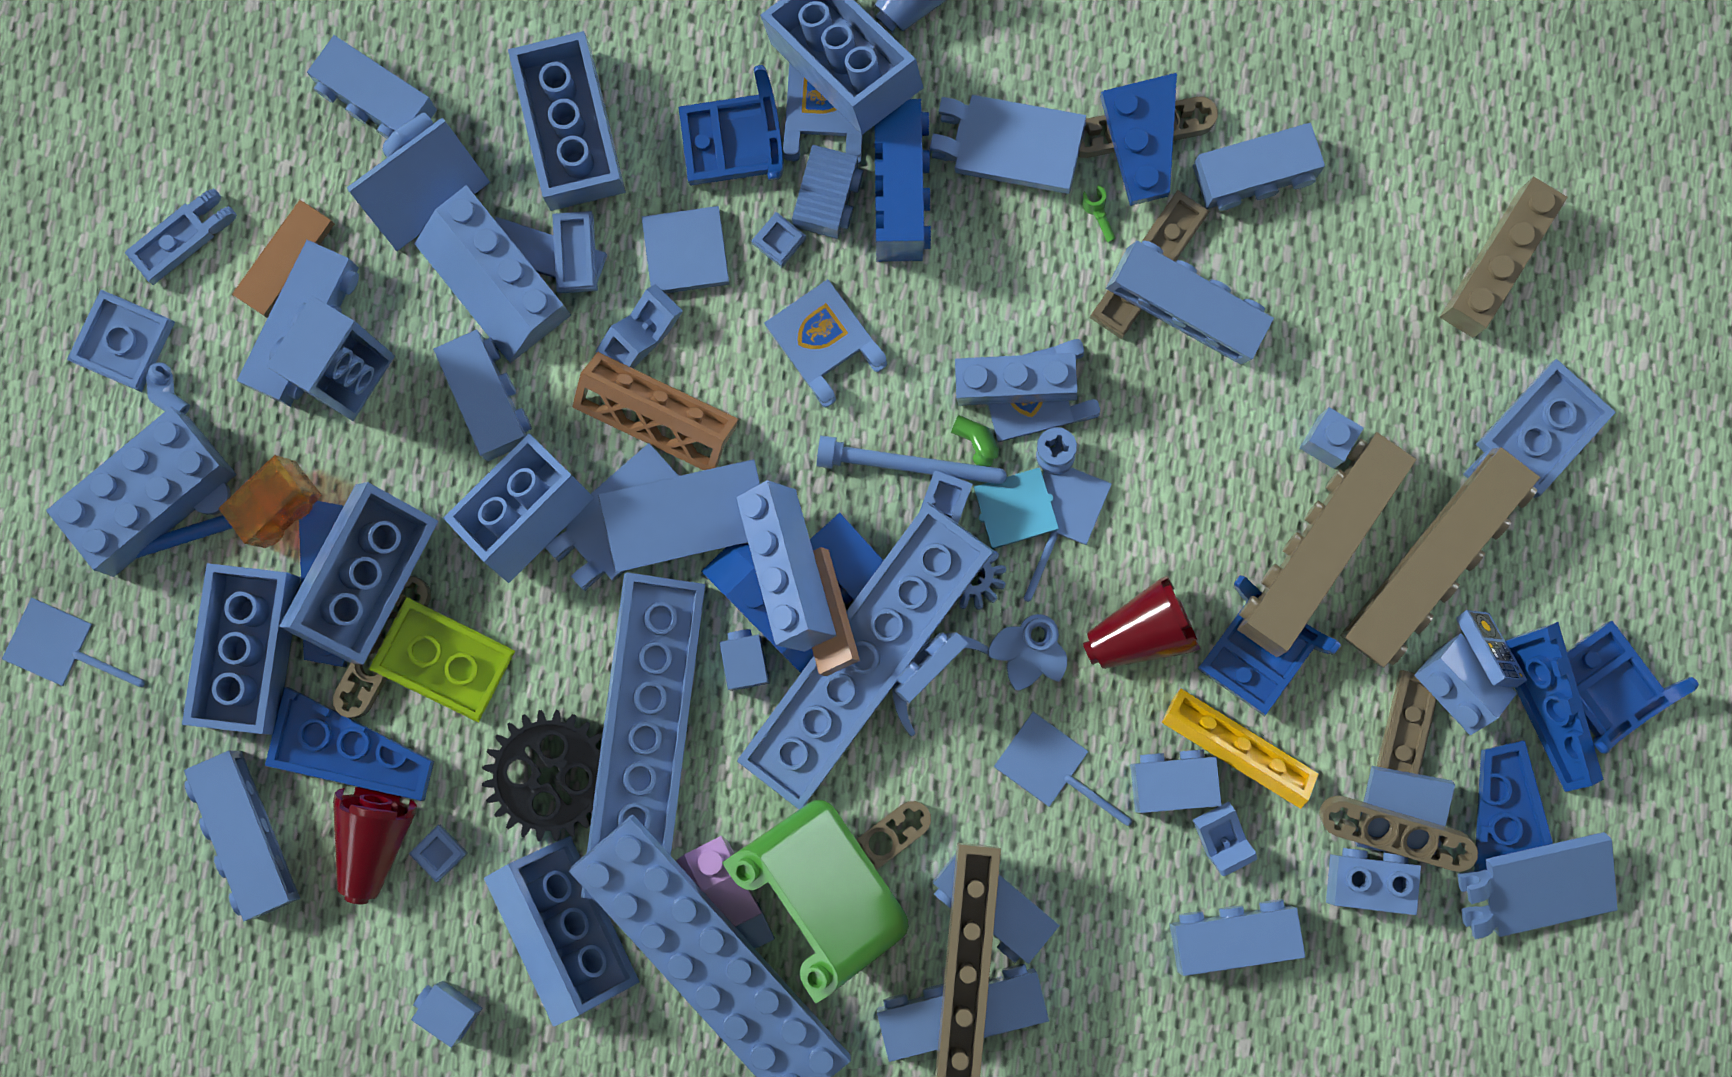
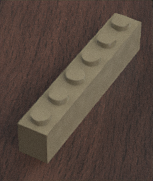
[1237,432,1417,657]
[1340,447,1541,668]
[935,843,1001,1077]

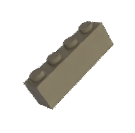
[1440,176,1568,338]

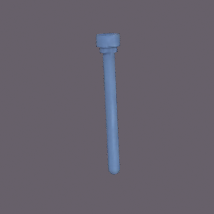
[816,435,1007,484]

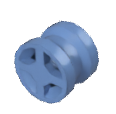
[1036,427,1077,474]

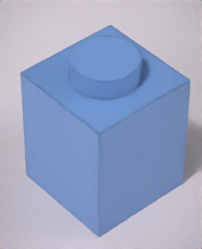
[1299,407,1364,469]
[719,629,770,691]
[411,981,483,1048]

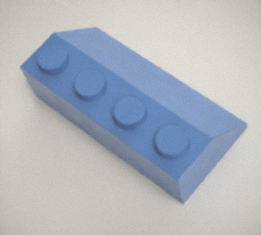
[414,185,571,363]
[484,836,640,1027]

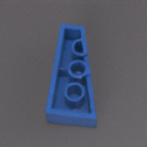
[875,99,931,262]

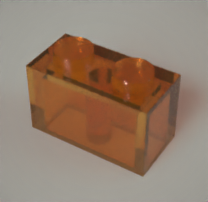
[218,455,322,548]

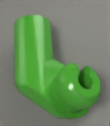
[951,415,999,467]

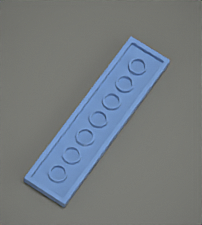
[737,502,994,809]
[581,572,705,899]
[569,814,851,1077]

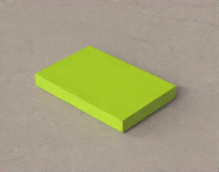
[369,597,515,723]

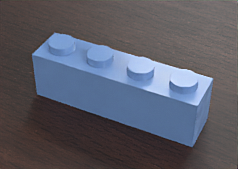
[237,240,359,407]
[1105,240,1274,365]
[736,480,837,652]
[184,750,300,921]
[877,964,1049,1062]

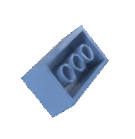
[760,0,924,135]
[508,31,626,211]
[266,296,395,421]
[46,407,237,577]
[279,482,438,665]
[182,563,301,735]

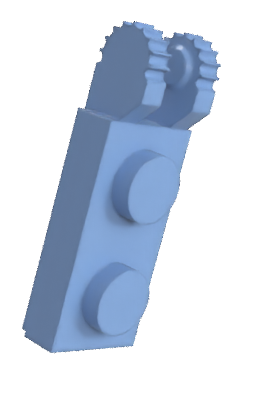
[125,188,237,285]

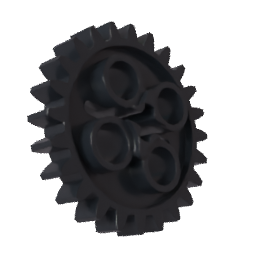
[482,710,602,841]

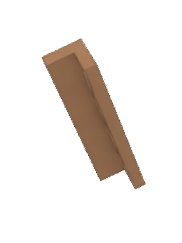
[572,352,739,470]

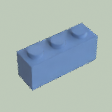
[307,35,437,139]
[1193,122,1325,211]
[433,329,532,461]
[955,353,1077,406]
[932,853,1060,964]
[1169,899,1306,976]

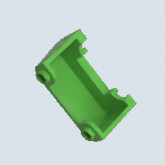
[722,800,909,1004]

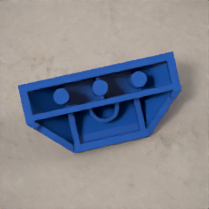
[701,543,814,673]

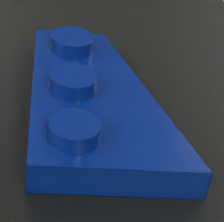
[1474,740,1553,872]

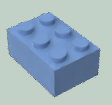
[443,433,594,583]

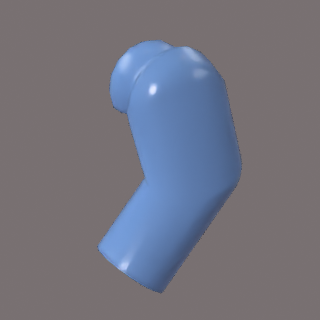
[382,112,434,157]
[146,362,190,415]

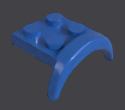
[679,65,784,186]
[1198,575,1341,717]
[1567,621,1699,754]

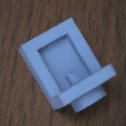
[1193,801,1257,876]

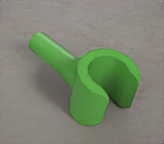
[1082,185,1116,243]

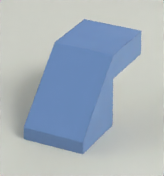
[596,284,683,368]

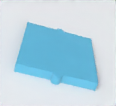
[974,467,1059,549]

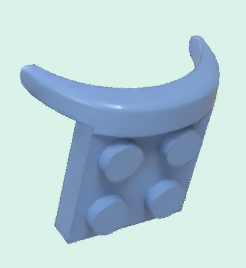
[892,632,989,737]

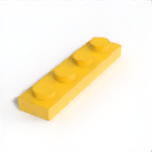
[1161,688,1319,809]

